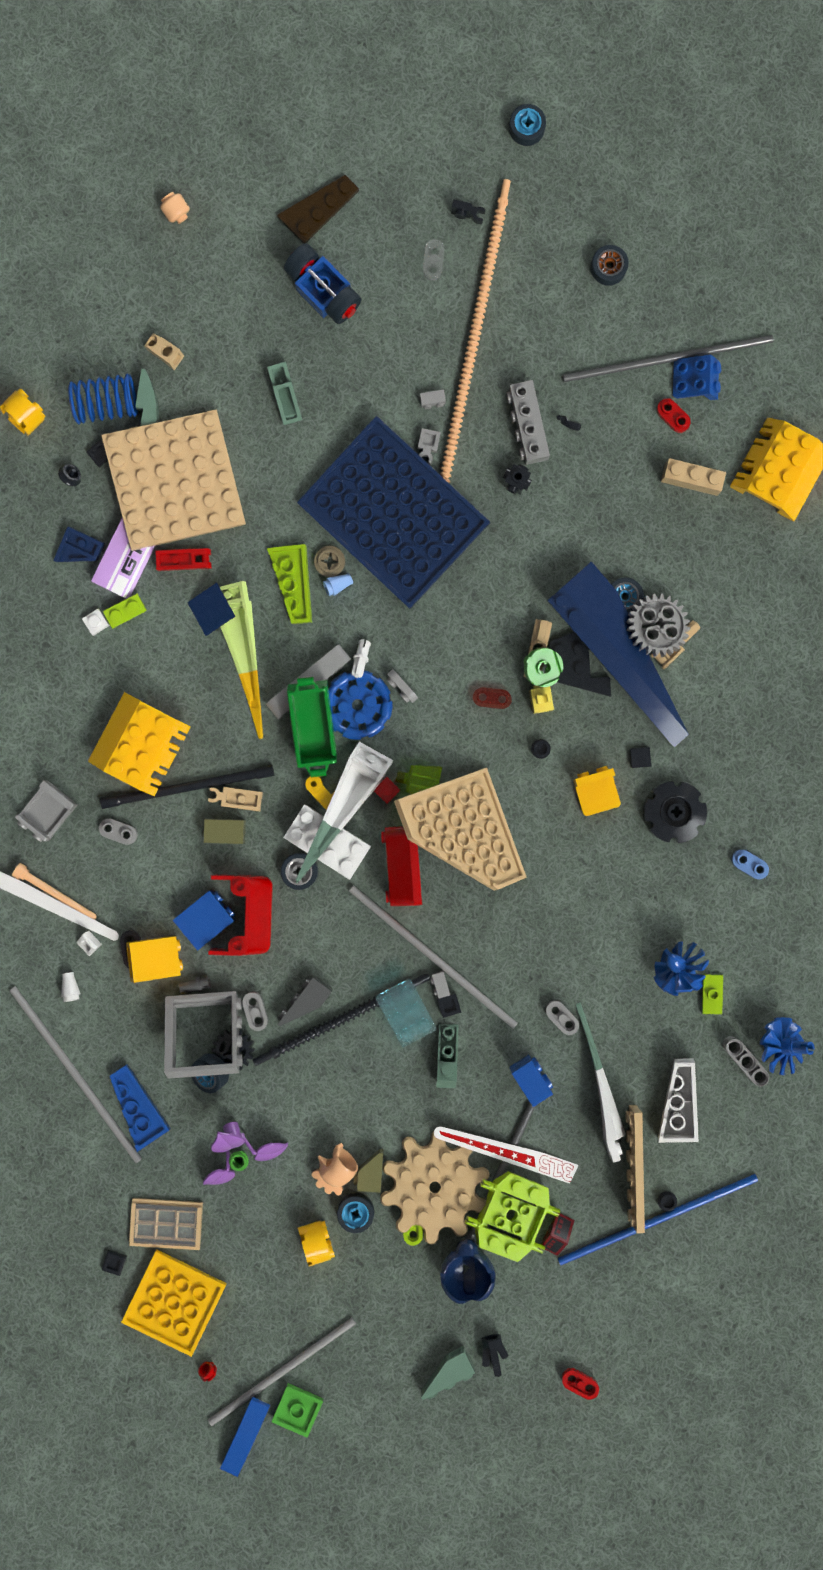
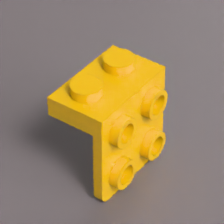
[573,766,621,816]

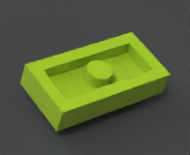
[103,593,147,629]

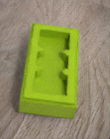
[702,974,723,1014]

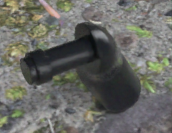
[556,415,581,431]

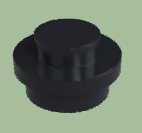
[531,739,551,759]
[657,1191,677,1211]

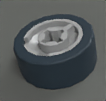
[281,853,318,890]

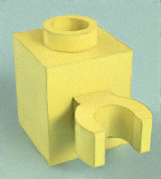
[529,685,554,714]

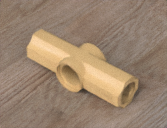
[523,619,552,678]

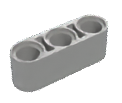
[722,1036,769,1087]

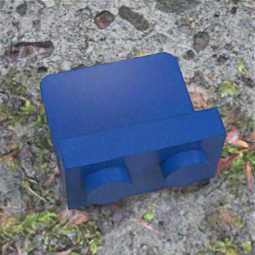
[673,355,721,400]

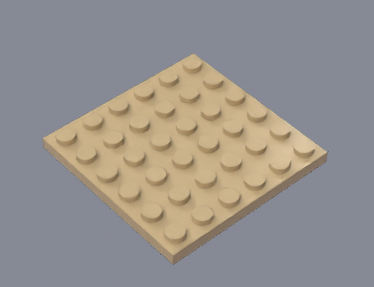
[102,410,246,551]

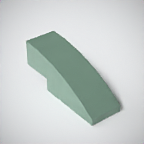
[267,361,302,425]
[135,369,159,426]

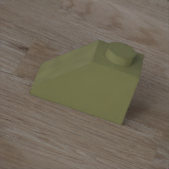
[354,1149,383,1193]

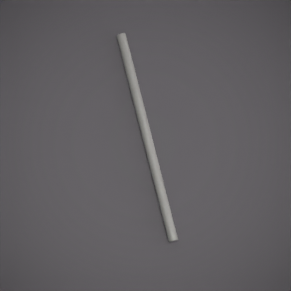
[208,1317,356,1426]

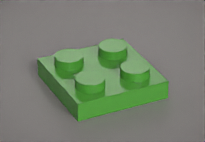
[271,1383,324,1438]

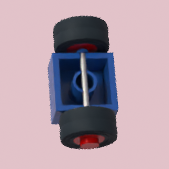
[284,243,362,324]

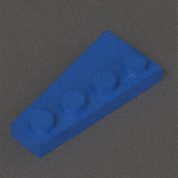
[110,1064,171,1152]

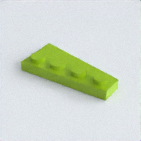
[267,544,312,624]

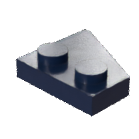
[53,526,105,562]

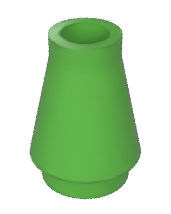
[229,1150,249,1171]

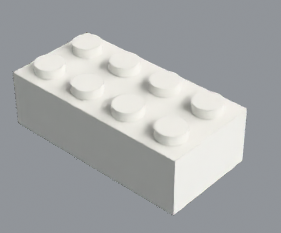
[283,804,371,880]

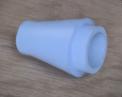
[323,573,353,596]

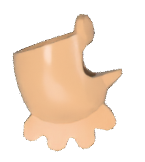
[312,1143,358,1196]

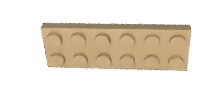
[626,1105,645,1233]

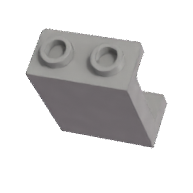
[15,780,78,842]

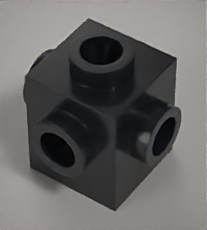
[503,464,532,495]

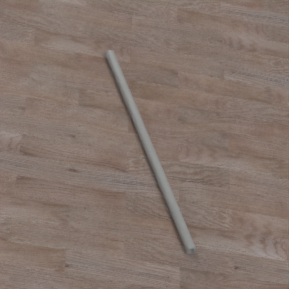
[349,885,518,1029]
[9,986,142,1163]

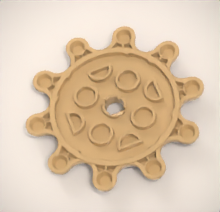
[380,1131,489,1244]

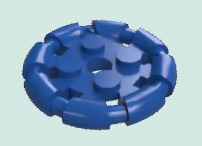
[328,670,393,740]

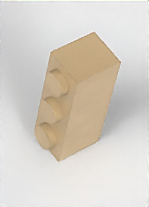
[661,458,726,496]

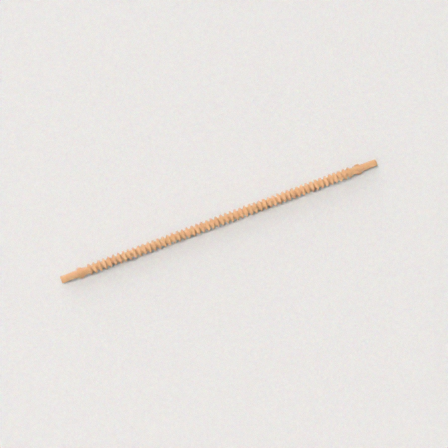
[440,179,511,483]

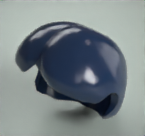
[440,1239,496,1304]

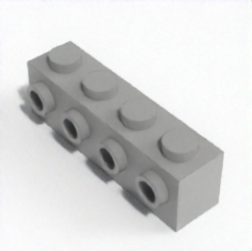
[506,380,550,465]

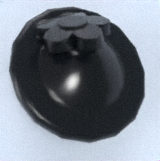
[58,464,81,486]

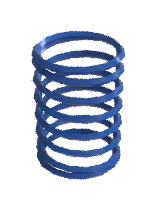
[68,373,138,425]

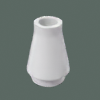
[61,972,81,1002]

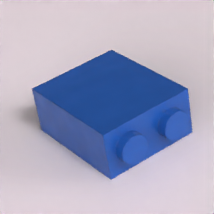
[173,890,236,951]

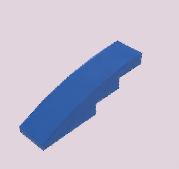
[220,1397,270,1477]

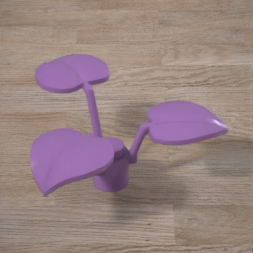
[203,1122,288,1185]

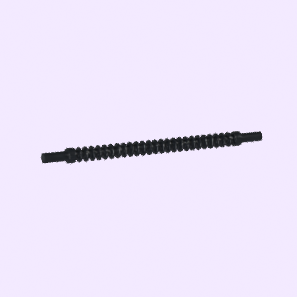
[253,973,431,1066]

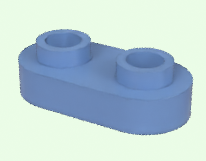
[731,850,769,879]

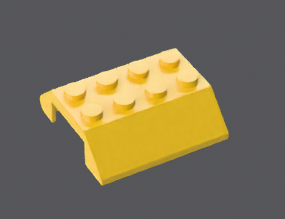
[730,418,823,522]
[88,692,191,796]

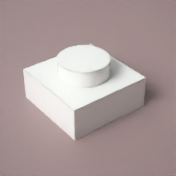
[82,609,110,636]

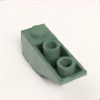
[436,1024,459,1088]
[421,1346,475,1401]

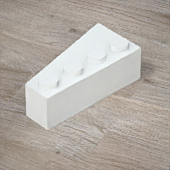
[658,1058,699,1143]

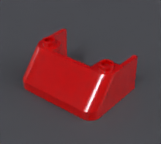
[381,826,422,906]
[208,874,273,956]

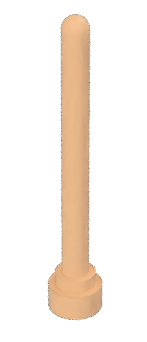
[12,863,97,920]

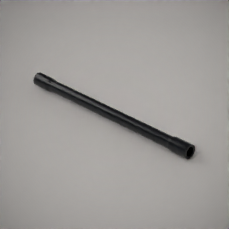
[100,765,275,809]

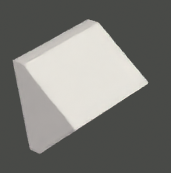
[77,931,102,956]

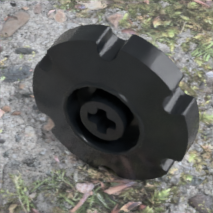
[643,781,707,843]

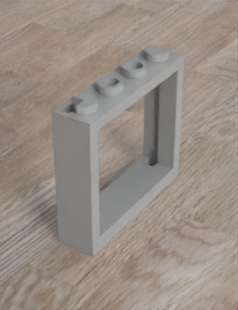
[164,991,243,1079]

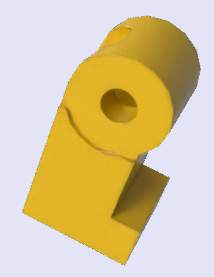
[305,776,335,810]

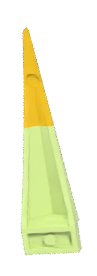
[220,581,263,739]

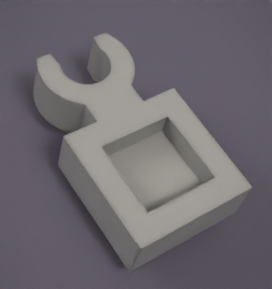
[418,428,441,465]

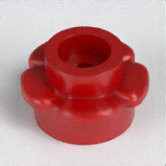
[198,1362,217,1382]

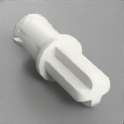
[351,639,371,678]

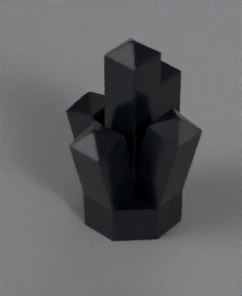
[481,1334,509,1377]

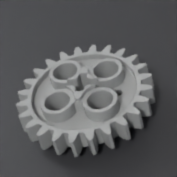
[626,594,691,657]

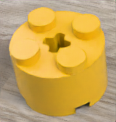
[0,388,46,436]
[298,1220,335,1267]

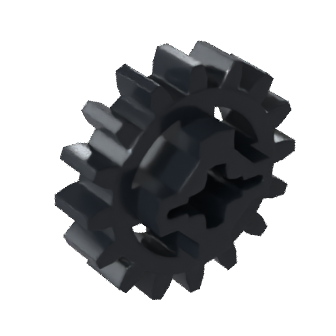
[212,1029,255,1070]

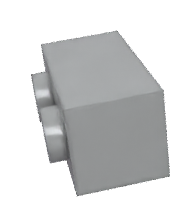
[420,390,446,409]
[430,971,450,998]

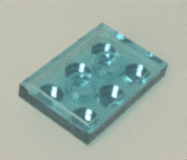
[375,978,437,1047]

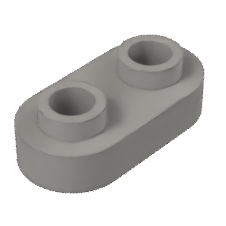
[386,669,418,703]
[99,819,138,845]
[242,992,268,1031]
[545,1000,579,1035]

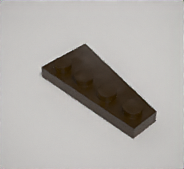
[277,175,359,244]

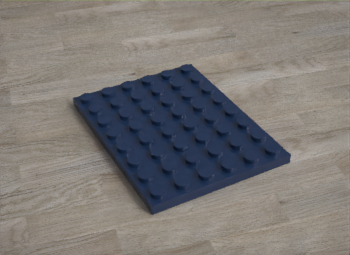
[297,416,490,609]

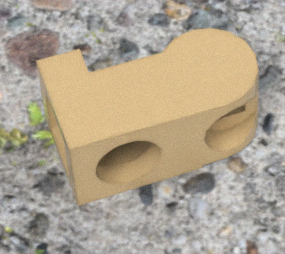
[144,333,184,370]

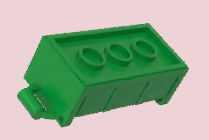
[287,677,337,778]

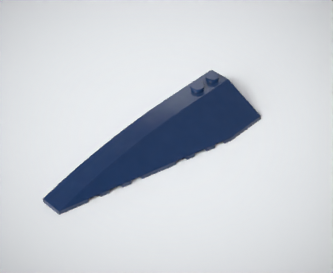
[547,562,689,747]

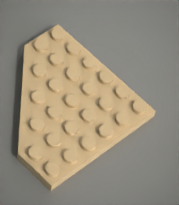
[394,768,527,891]

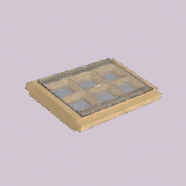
[129,1198,203,1250]

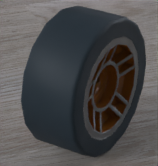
[591,245,629,286]

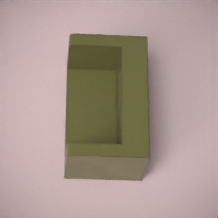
[204,819,246,844]

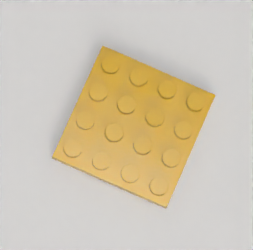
[121,1249,227,1357]

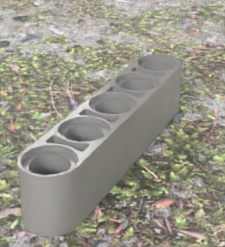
[266,644,352,720]

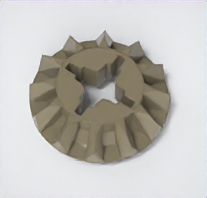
[314,546,345,577]

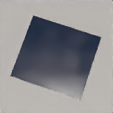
[187,582,236,636]

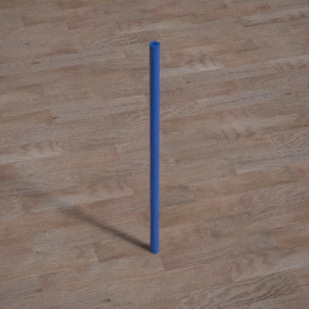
[558,1174,758,1265]

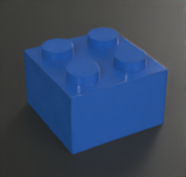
[509,1055,553,1107]

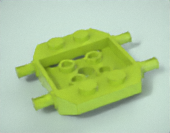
[465,1171,560,1262]

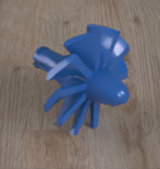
[654,941,709,996]
[760,1017,815,1075]

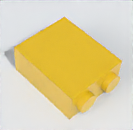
[126,936,183,983]

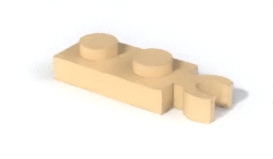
[208,787,263,812]

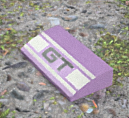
[91,517,155,598]

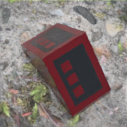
[541,1213,575,1255]

